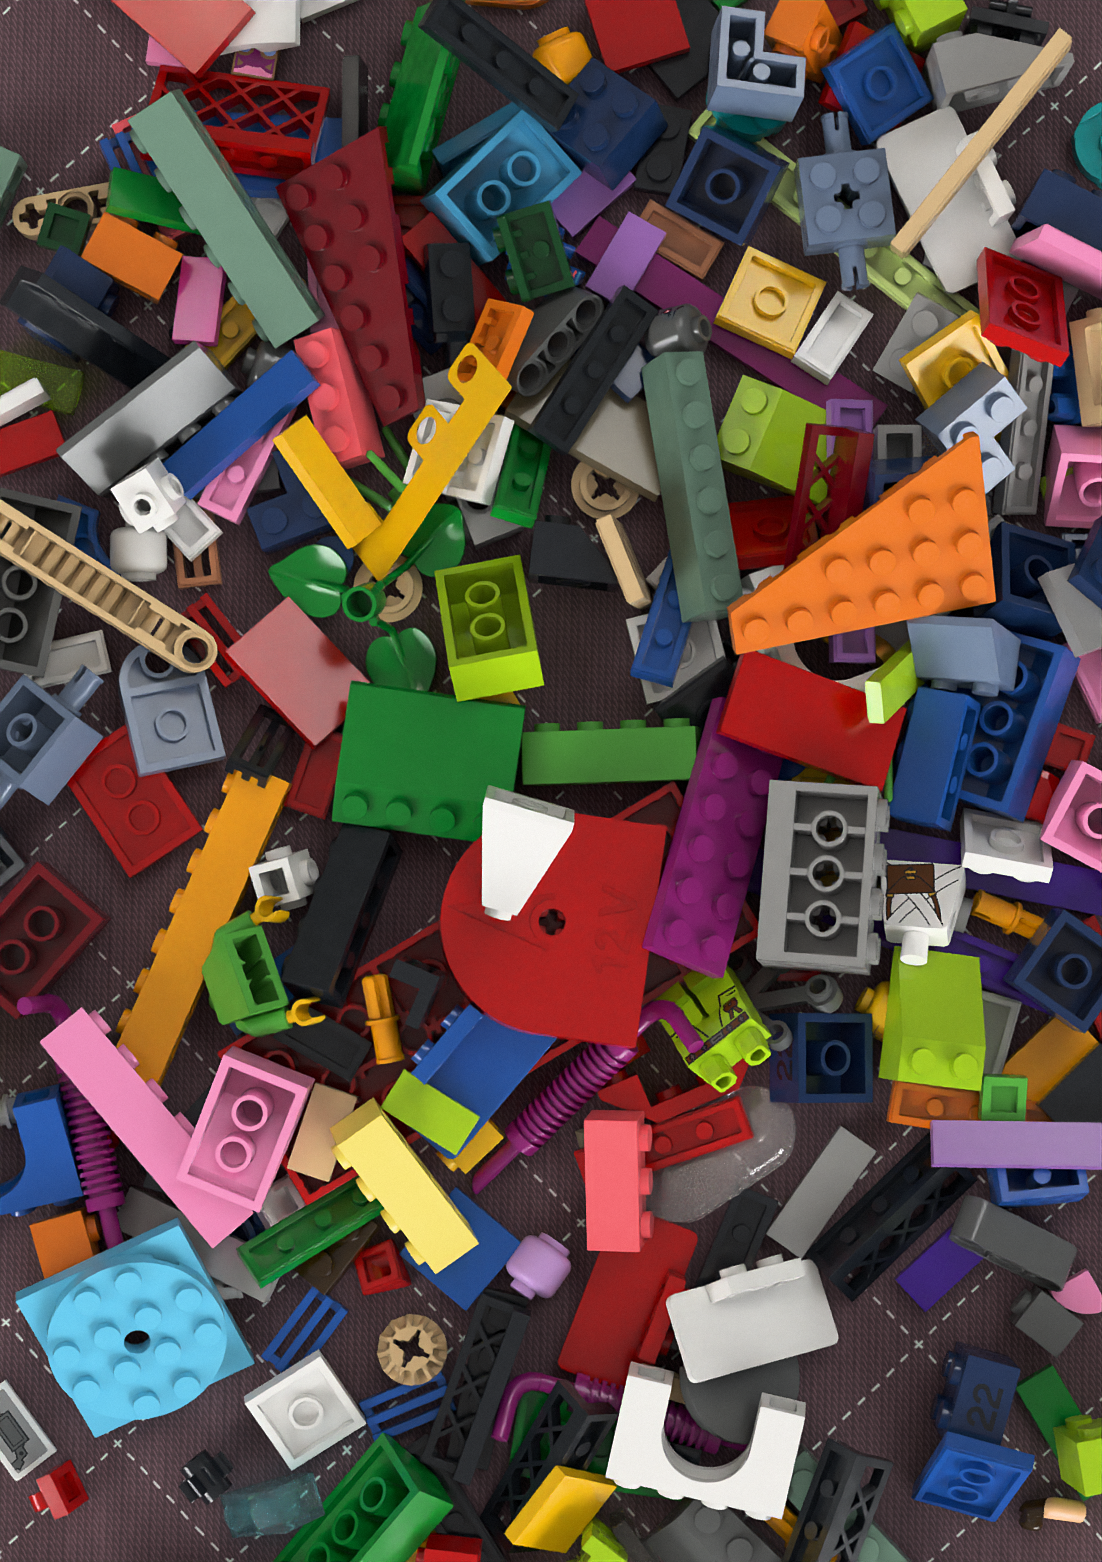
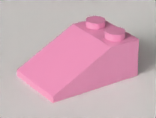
[176,1046,315,1213]

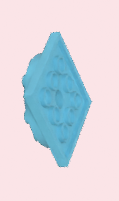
[16,1217,255,1438]

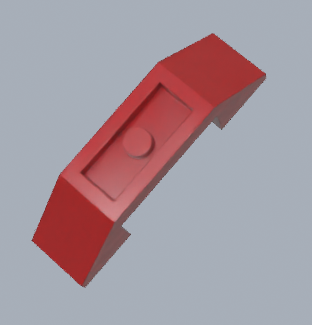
[597,1058,749,1123]

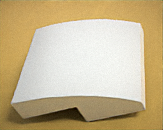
[220,0,300,55]
[403,399,514,506]

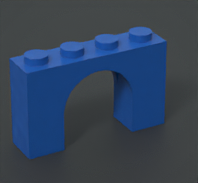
[0,1084,86,1217]

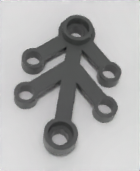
[694,951,843,1051]

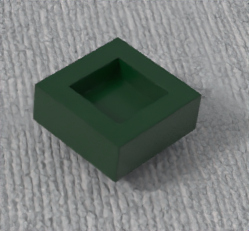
[36,202,93,257]

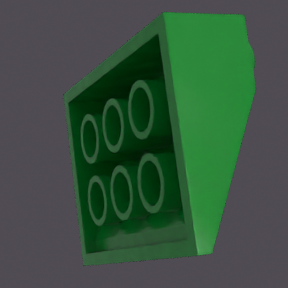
[377,0,465,196]
[332,680,526,842]

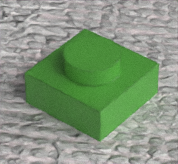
[978,1074,1028,1121]

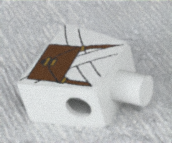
[881,860,966,966]

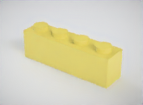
[330,1097,479,1274]

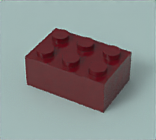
[0,861,112,1020]

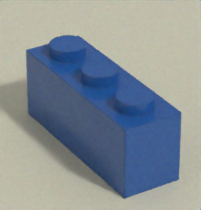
[888,686,982,832]

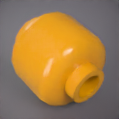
[532,26,593,85]

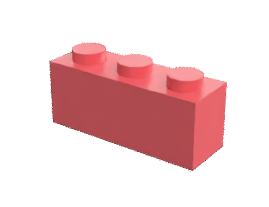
[293,328,385,469]
[584,1110,654,1252]

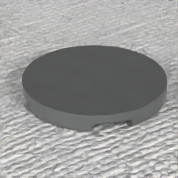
[679,1356,800,1444]

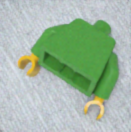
[202,895,325,1037]

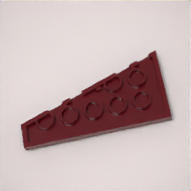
[275,126,426,427]

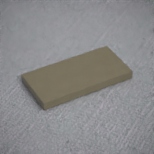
[504,359,661,502]

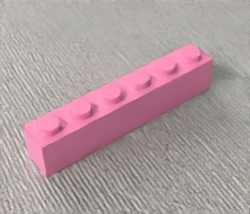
[40,1007,254,1248]

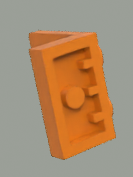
[457,298,534,410]

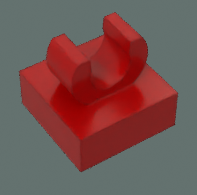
[28,1459,89,1520]

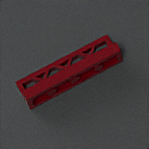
[783,423,875,570]

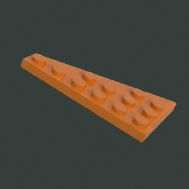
[727,431,996,655]

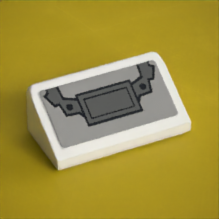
[0,1380,57,1481]

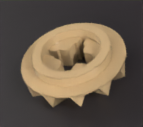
[571,461,639,520]
[353,556,423,623]
[377,1314,448,1386]

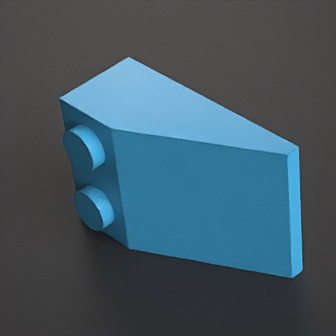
[420,109,582,266]

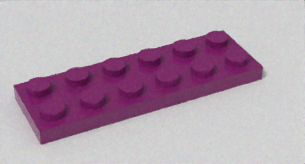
[642,697,783,979]

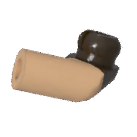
[1019,1497,1086,1531]

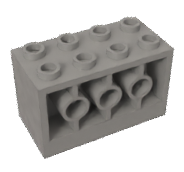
[756,780,890,975]

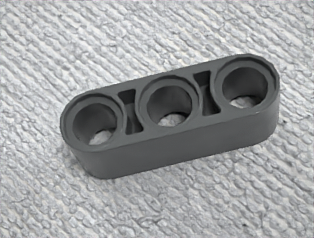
[507,286,604,397]
[948,1195,1078,1292]

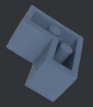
[706,6,806,122]
[915,362,1027,494]

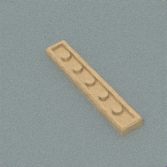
[890,28,1072,259]

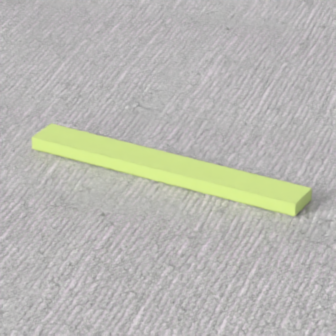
[688,109,980,316]

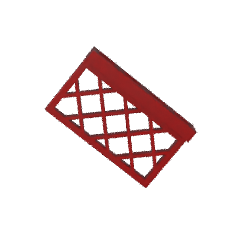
[140,65,331,180]

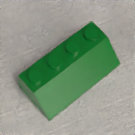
[273,1432,454,1562]

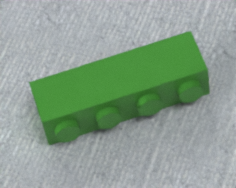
[522,718,702,786]

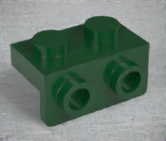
[492,200,576,303]

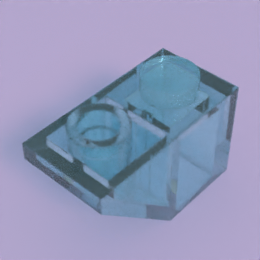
[220,1472,325,1538]

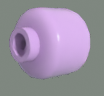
[506,1232,571,1301]

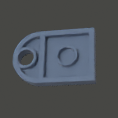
[117,645,226,777]

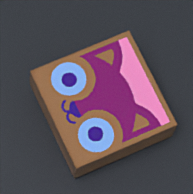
[231,48,281,81]

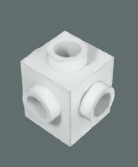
[110,457,187,534]
[248,845,319,911]

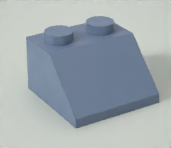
[907,616,1021,697]

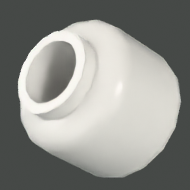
[110,521,167,582]

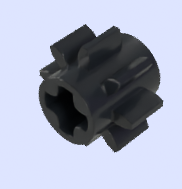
[178,1449,234,1505]

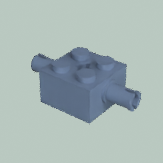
[794,111,896,291]
[0,664,104,810]

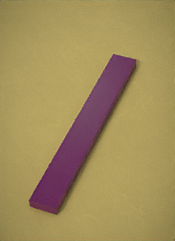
[575,216,888,427]

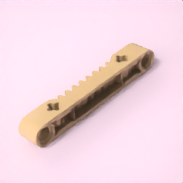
[0,499,217,674]

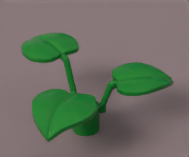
[268,503,466,691]

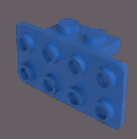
[411,1003,557,1159]

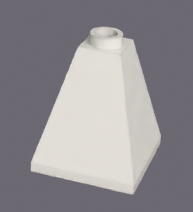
[482,785,575,921]

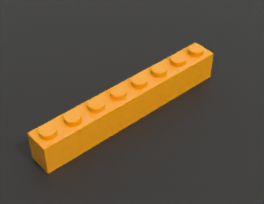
[115,770,292,1087]

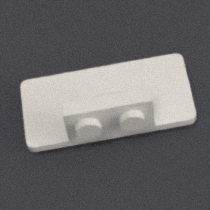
[876,106,1022,294]
[666,1254,838,1383]

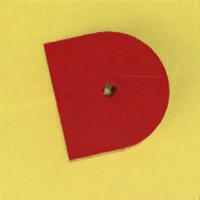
[439,813,667,1049]

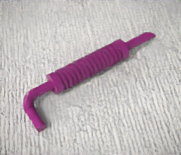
[17,994,126,1250]
[472,999,704,1194]
[490,1371,748,1455]

